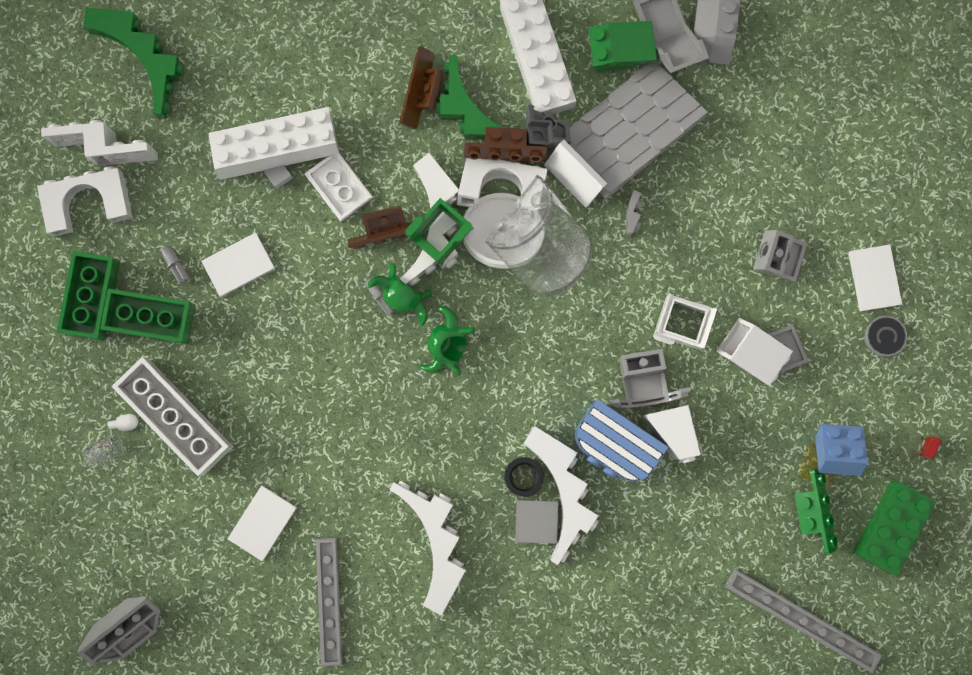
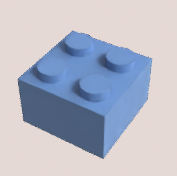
[815,424,868,476]

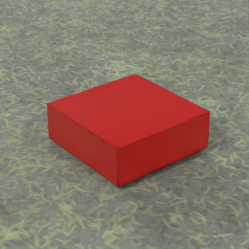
[919,436,941,459]

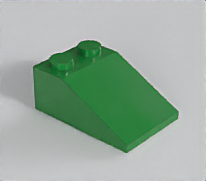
[588,21,657,73]

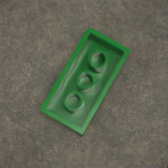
[56,251,121,341]
[100,289,195,345]
[853,481,936,576]

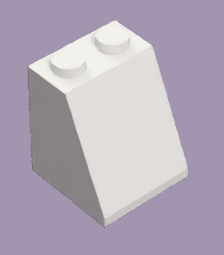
[716,318,793,386]
[642,405,701,463]

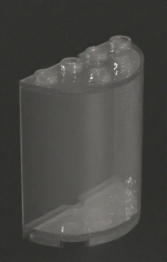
[485,175,592,294]

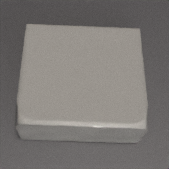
[264,165,293,189]

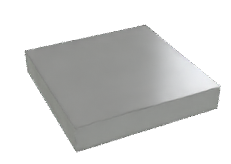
[769,324,809,374]
[515,500,558,544]

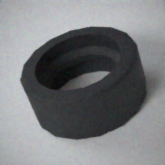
[504,457,544,497]

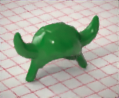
[368,263,432,326]
[419,306,475,376]

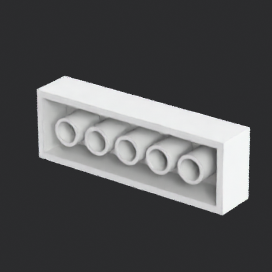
[500,0,576,115]
[208,107,340,180]
[112,357,234,476]

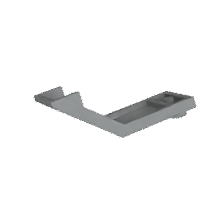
[632,0,709,73]

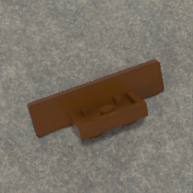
[400,46,444,129]
[464,127,547,163]
[348,205,412,249]

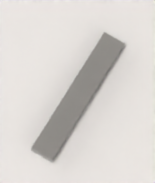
[316,538,343,667]

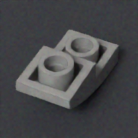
[625,190,642,237]

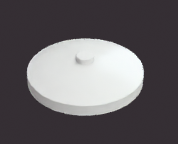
[463,193,544,269]

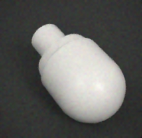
[108,414,138,432]

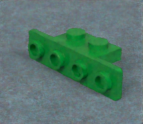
[794,468,838,554]

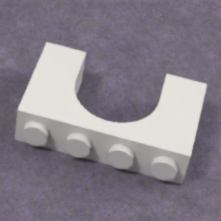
[457,158,547,221]
[37,166,133,237]

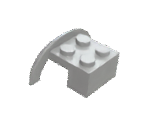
[609,349,691,409]

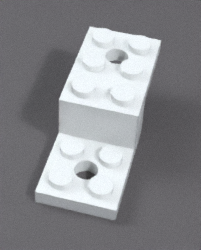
[41,120,158,166]

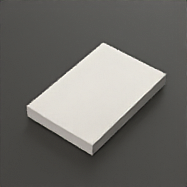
[544,140,607,208]
[305,154,373,222]
[202,233,275,297]
[848,245,902,312]
[228,485,297,561]

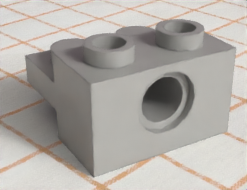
[753,230,808,282]

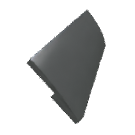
[526,105,571,149]

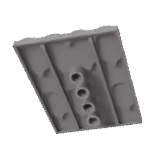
[569,61,708,199]

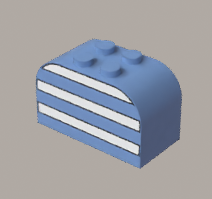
[574,399,668,481]

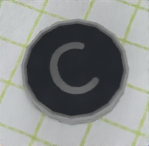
[864,316,907,357]

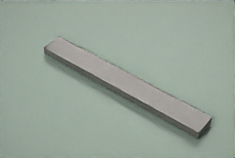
[725,569,883,674]

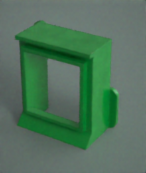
[405,198,474,266]

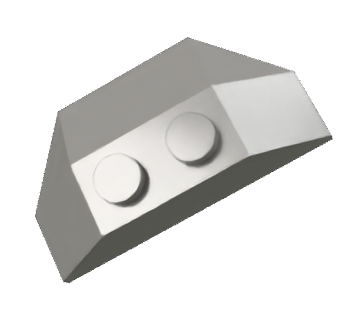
[693,0,740,66]
[77,596,160,665]

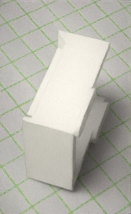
[653,294,717,350]

